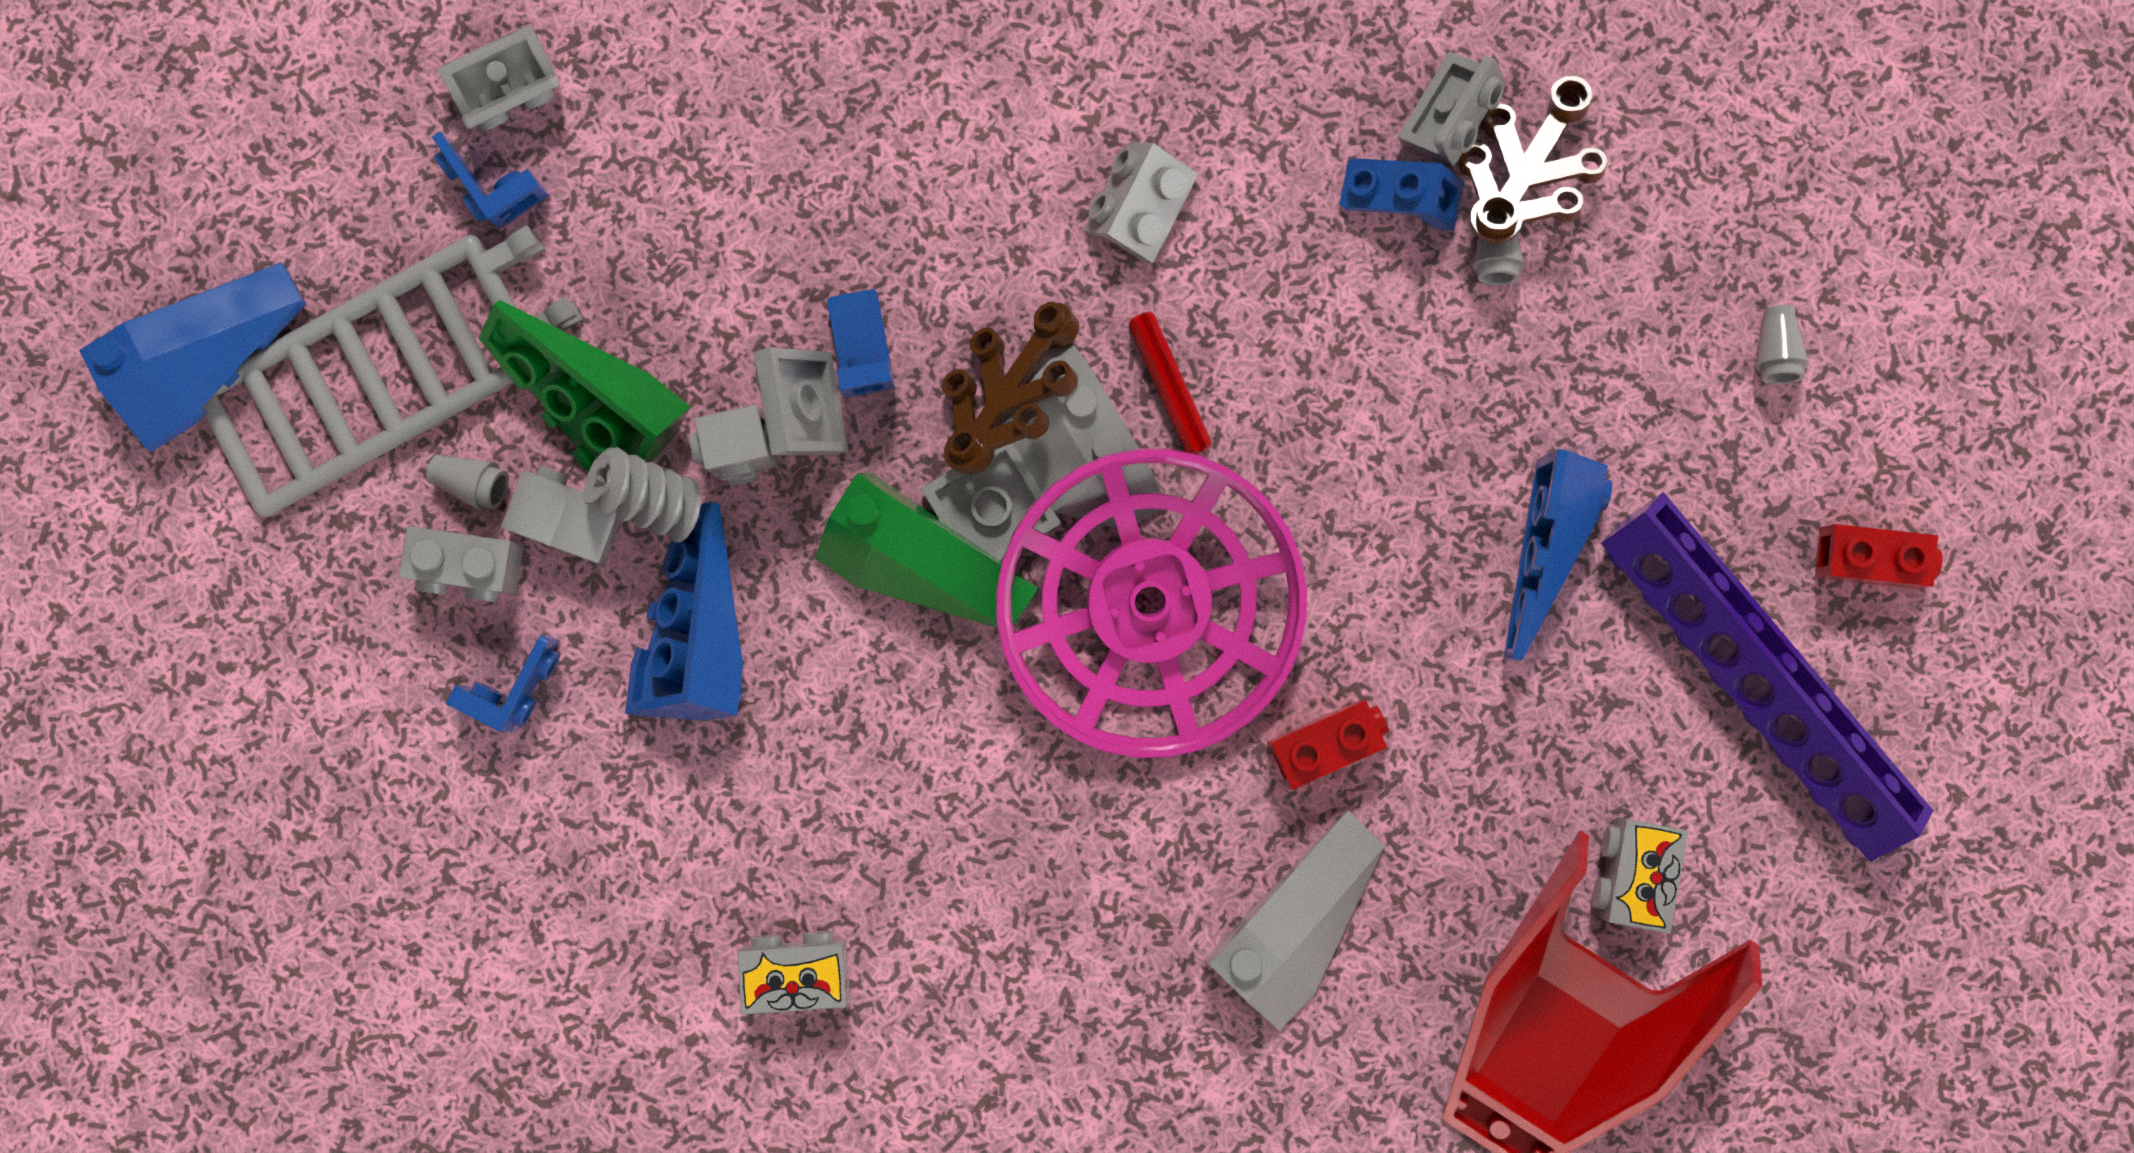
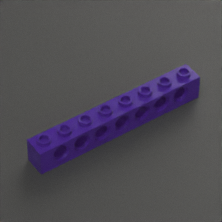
[1601,492,1934,862]

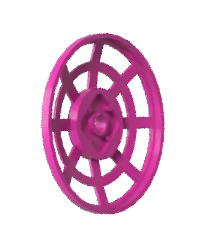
[996,448,1307,758]

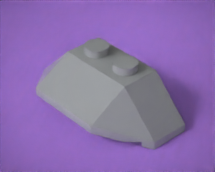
[1002,342,1162,530]

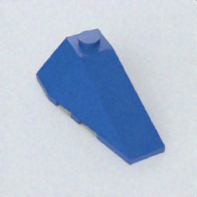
[79,262,306,452]
[1503,449,1612,661]
[625,501,743,721]

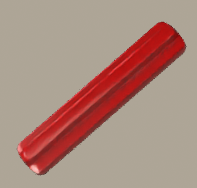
[1129,311,1211,454]

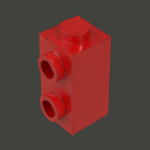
[1815,524,1943,589]
[1267,700,1389,790]

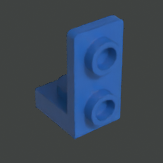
[431,131,549,229]
[1339,158,1464,231]
[827,289,896,398]
[445,635,560,732]

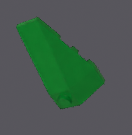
[479,300,691,472]
[815,473,1039,628]

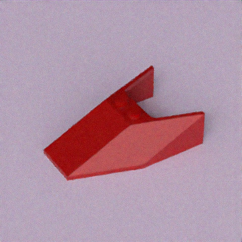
[1442,830,1762,1153]

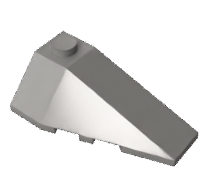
[1205,810,1385,1031]

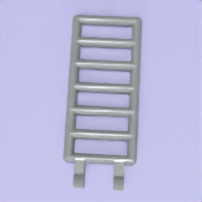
[203,225,584,518]

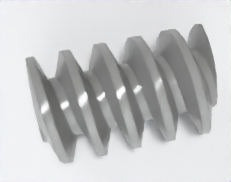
[583,448,701,542]

